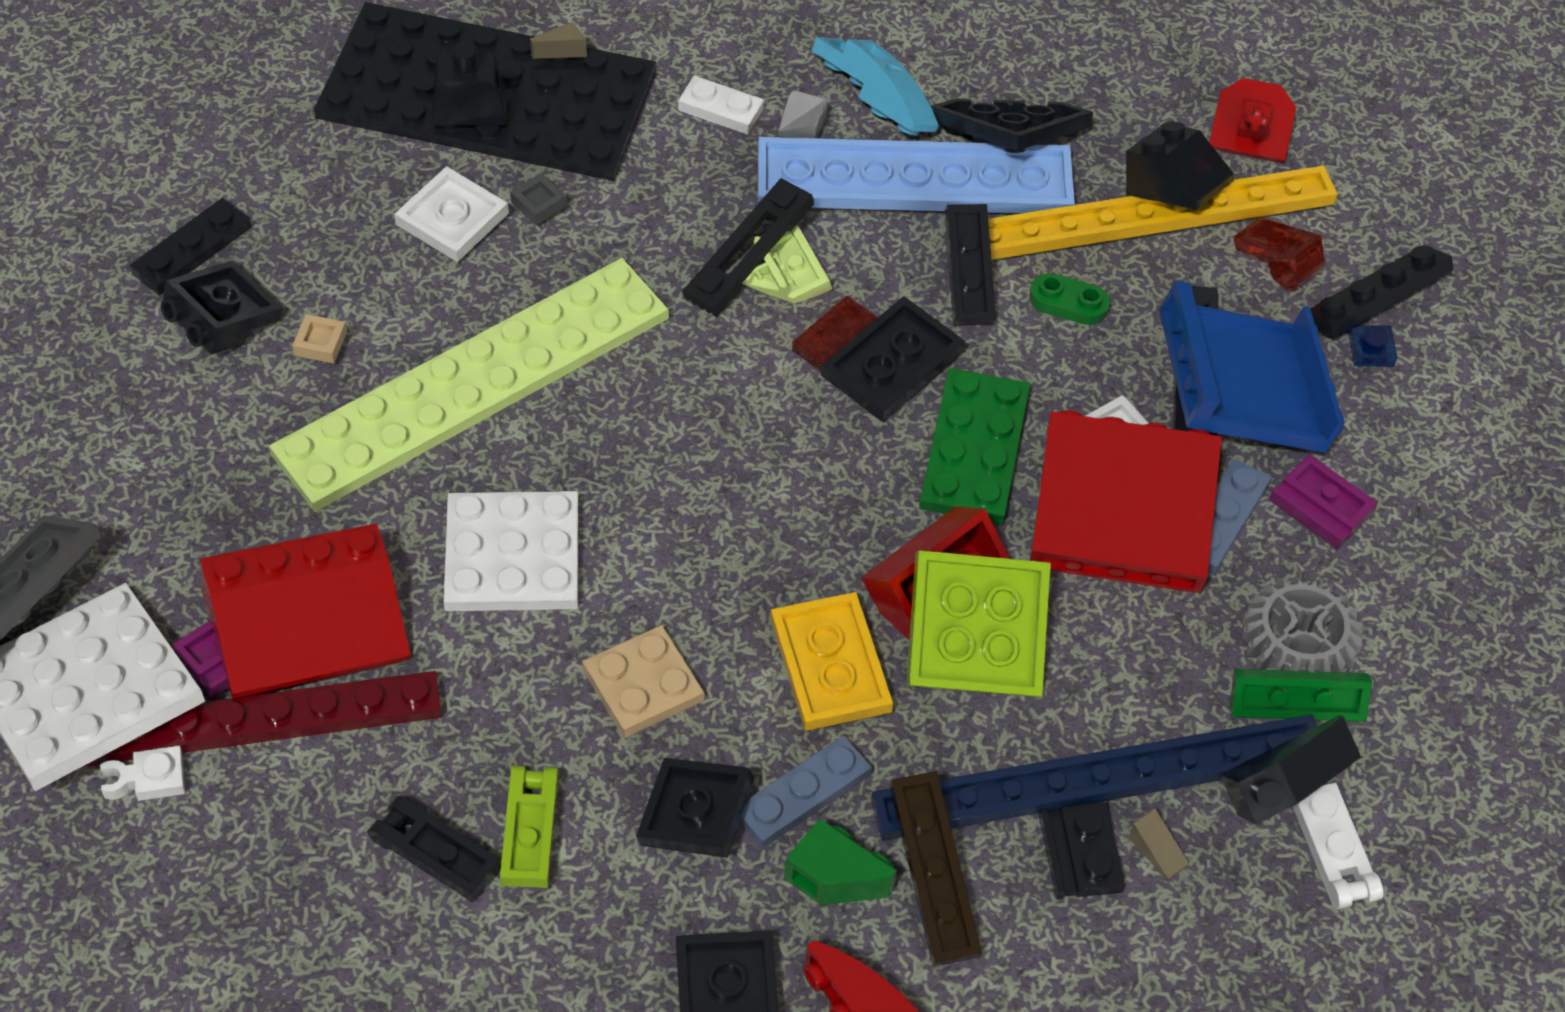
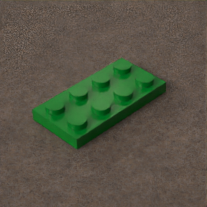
[919,368,1030,525]

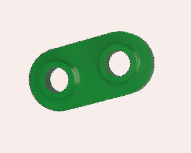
[1029,273,1110,325]

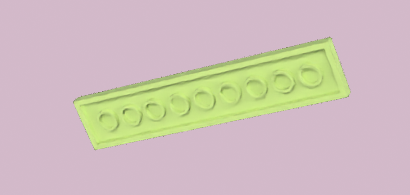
[269,258,669,512]

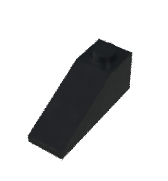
[1220,715,1361,824]

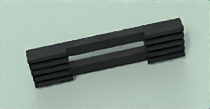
[682,178,814,318]

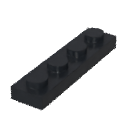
[1310,245,1453,338]

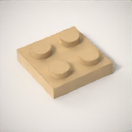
[582,625,704,738]

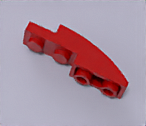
[803,940,919,1012]

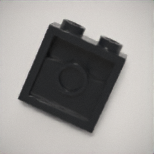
[161,260,283,355]

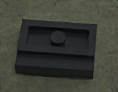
[1039,802,1125,900]

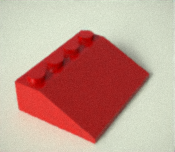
[200,523,411,699]

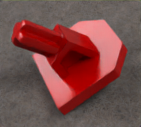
[1209,78,1296,164]

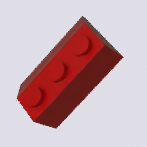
[861,506,1010,640]

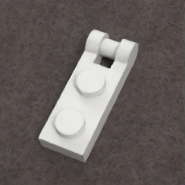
[1293,783,1383,910]

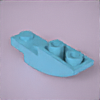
[812,37,939,136]

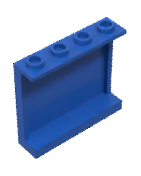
[1159,280,1344,453]

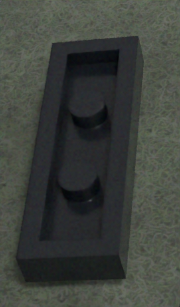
[130,197,251,296]
[945,204,996,326]

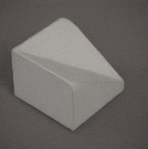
[778,90,828,138]

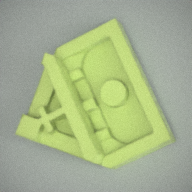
[742,225,832,303]

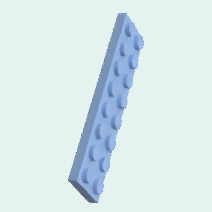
[758,137,1075,213]

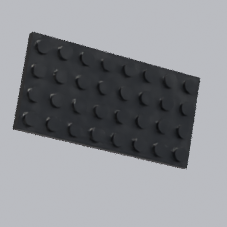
[314,2,656,181]

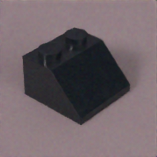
[1126,121,1234,210]

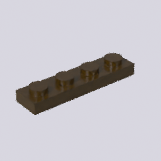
[889,771,982,967]

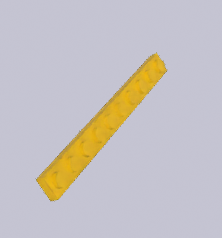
[988,165,1338,260]

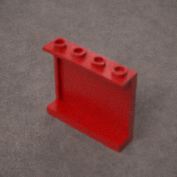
[1029,410,1222,594]

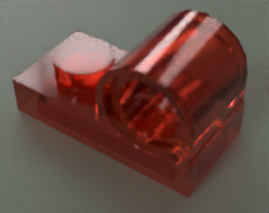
[1234,217,1324,291]

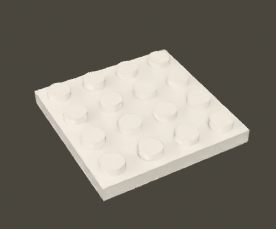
[0,583,205,791]

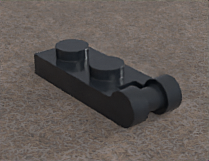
[367,796,501,903]

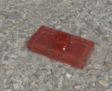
[792,296,878,372]

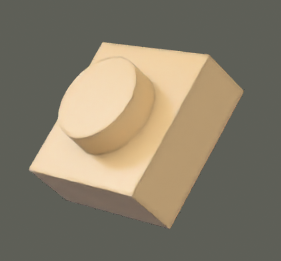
[292,314,347,364]

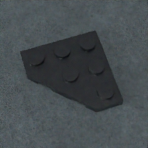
[931,98,1093,153]

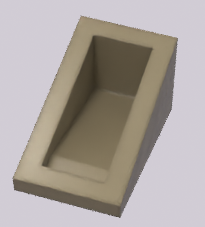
[530,22,587,59]
[1128,808,1190,881]

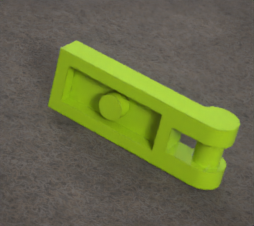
[500,765,559,888]

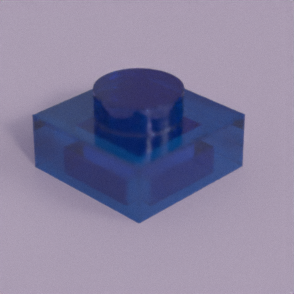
[1348,325,1398,367]

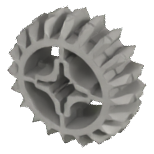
[1241,575,1363,673]

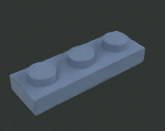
[1208,459,1272,576]
[740,735,872,849]

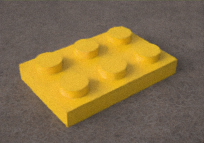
[770,592,893,731]

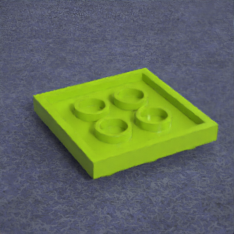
[906,550,1051,698]

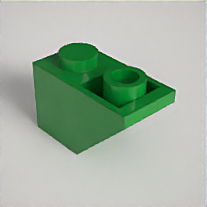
[784,818,897,905]

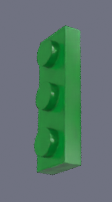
[1229,669,1372,722]

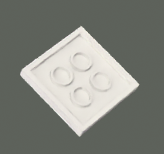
[444,491,578,611]

